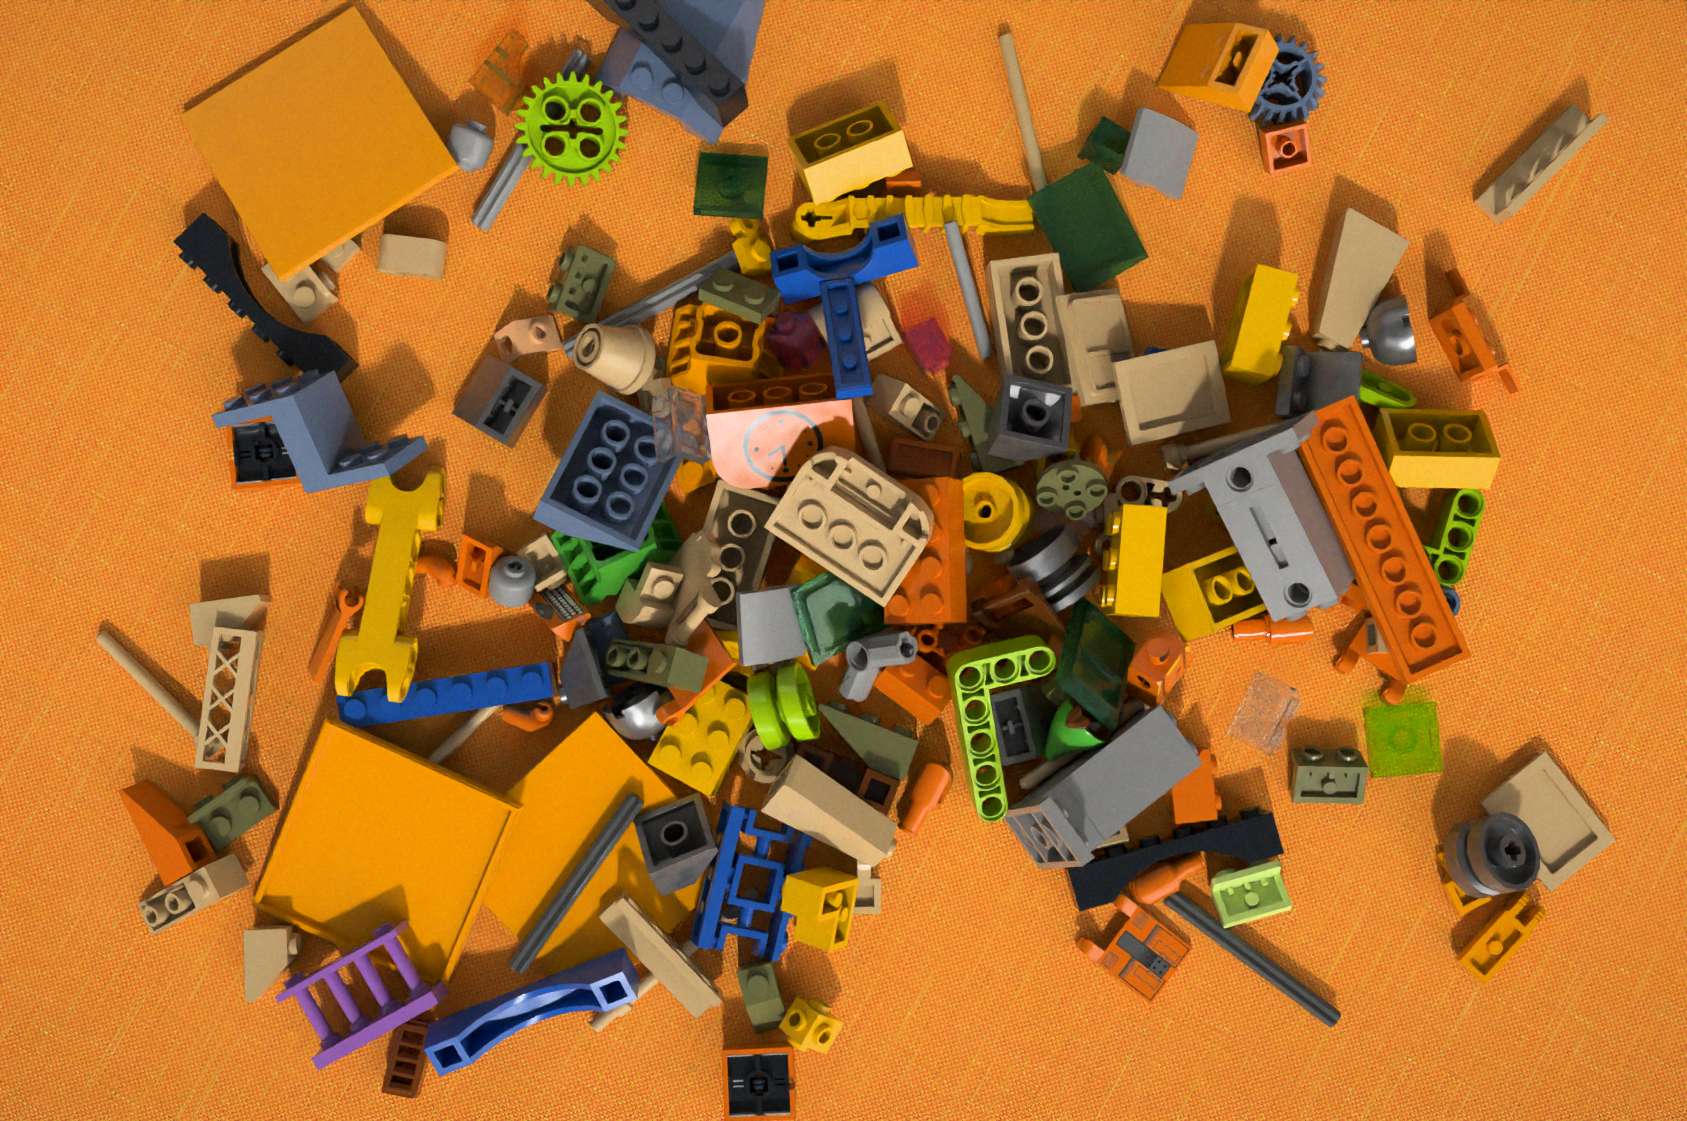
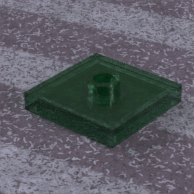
[693,152,768,220]

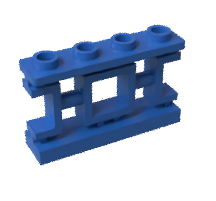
[689,801,813,962]

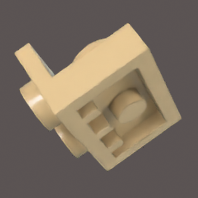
[261,263,340,325]

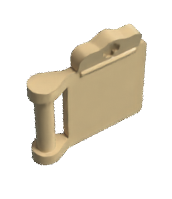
[665,529,722,649]

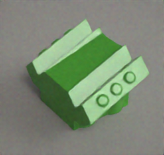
[551,500,684,605]

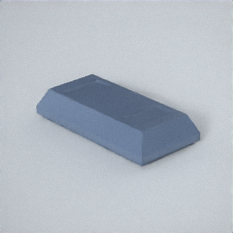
[589,610,629,686]

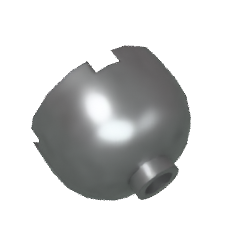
[1360,294,1417,366]
[603,681,675,741]

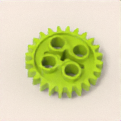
[514,71,629,188]

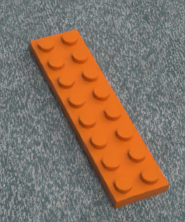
[1297,395,1472,684]

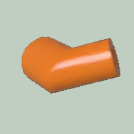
[415,554,456,587]
[502,701,555,732]

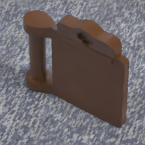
[971,576,1082,668]

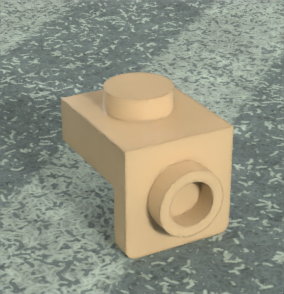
[517,531,568,592]

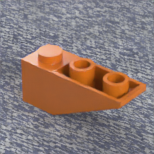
[118,780,218,886]

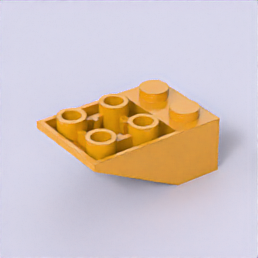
[1157,22,1279,113]

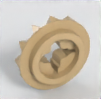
[738,729,794,783]

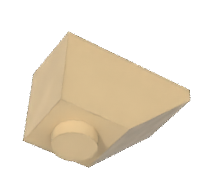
[189,594,271,652]
[243,924,302,1003]

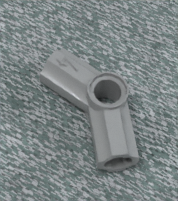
[839,631,919,702]

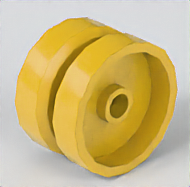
[962,472,1035,553]

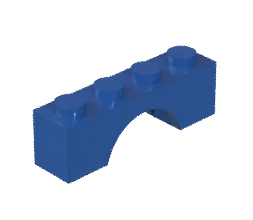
[770,213,919,305]

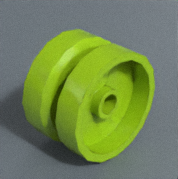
[747,662,820,751]

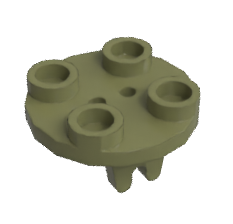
[1036,452,1108,520]

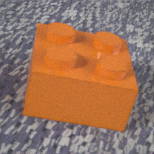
[1259,118,1313,176]

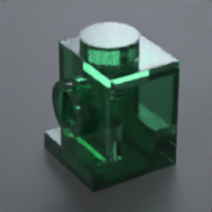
[1077,116,1131,175]

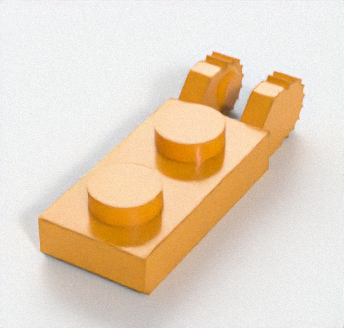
[1455,890,1547,985]

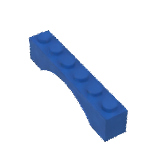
[336,662,559,728]
[424,947,639,1076]

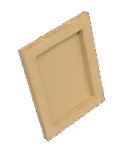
[1055,288,1135,407]
[1111,340,1232,446]
[1478,751,1615,892]

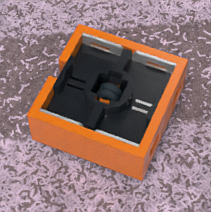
[226,416,303,492]
[721,1041,797,1121]

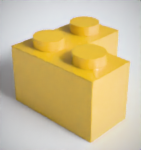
[780,866,860,952]

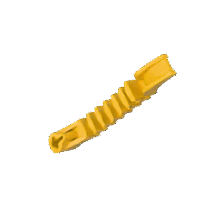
[791,194,1034,244]

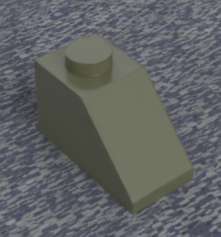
[736,957,787,1035]

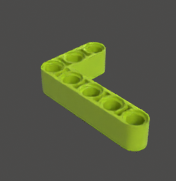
[1422,489,1485,587]
[947,635,1056,823]

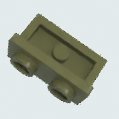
[698,266,781,325]

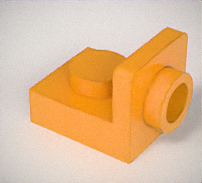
[676,445,723,495]

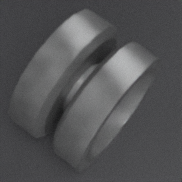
[1445,812,1540,899]

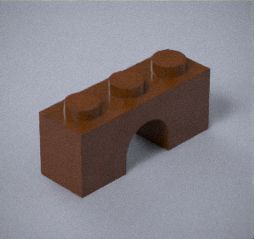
[796,741,901,815]

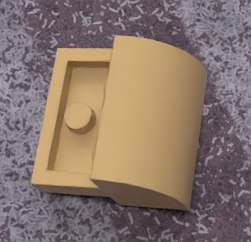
[806,281,903,362]

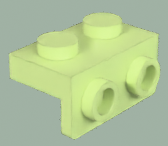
[1209,859,1292,929]

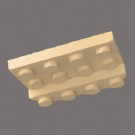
[764,445,934,607]

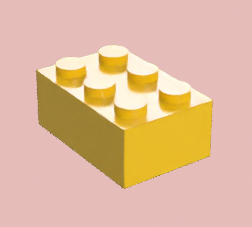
[786,100,913,205]
[1220,264,1301,387]
[1372,408,1501,489]
[1099,504,1167,618]
[1161,546,1267,643]
[647,679,754,797]

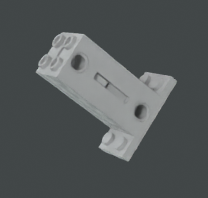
[1167,410,1355,622]
[1003,705,1203,869]

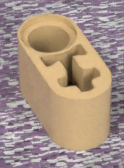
[377,234,447,280]
[1111,475,1182,514]

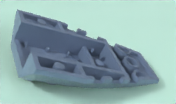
[592,0,765,146]

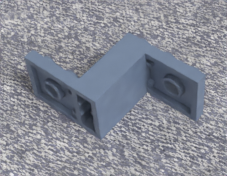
[211,369,428,494]

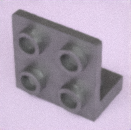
[1275,345,1363,420]

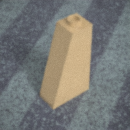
[1310,207,1410,352]
[761,755,897,867]

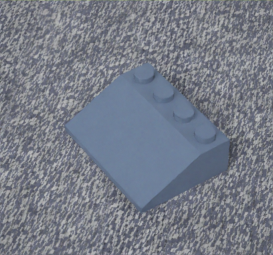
[532,389,693,552]

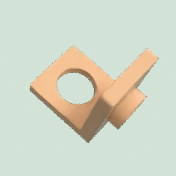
[494,315,562,365]

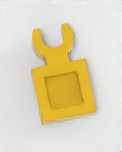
[729,216,772,275]

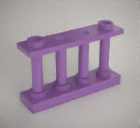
[275,919,449,1071]

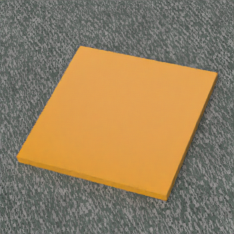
[180,5,460,282]
[483,710,714,975]
[252,716,524,988]

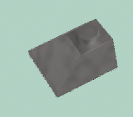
[987,373,1073,462]
[557,628,615,710]
[633,792,718,896]

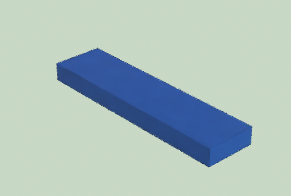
[819,277,873,400]

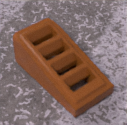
[381,1018,431,1099]

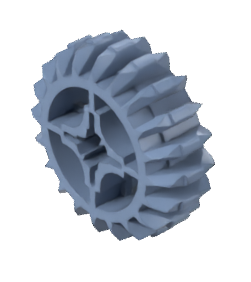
[1240,33,1327,128]

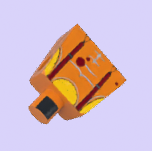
[1126,627,1194,707]

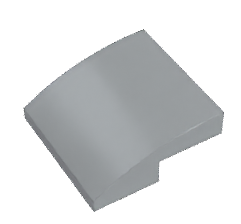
[1120,107,1199,199]
[736,583,806,666]

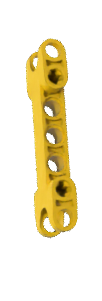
[335,466,446,703]

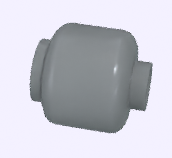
[445,118,494,174]
[488,556,536,608]

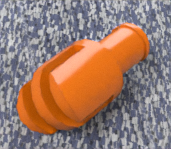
[1232,611,1314,646]
[897,760,954,837]
[1127,851,1206,904]

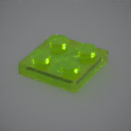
[1362,701,1443,778]

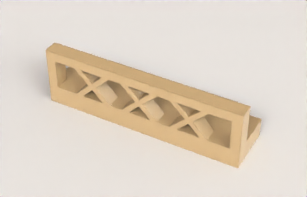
[1474,103,1609,226]
[194,626,264,772]
[599,890,723,1019]

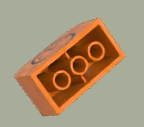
[706,372,856,490]

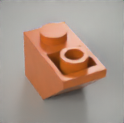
[1166,747,1222,824]

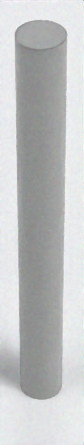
[943,220,994,358]

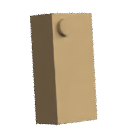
[984,252,1078,396]
[685,480,781,631]

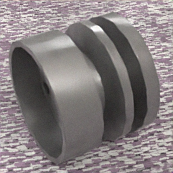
[1006,524,1102,613]

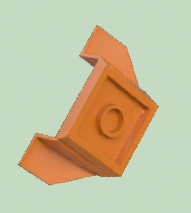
[1428,267,1522,394]

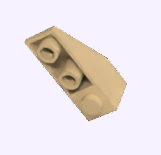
[137,853,250,936]

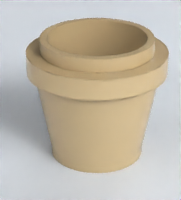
[573,323,656,395]

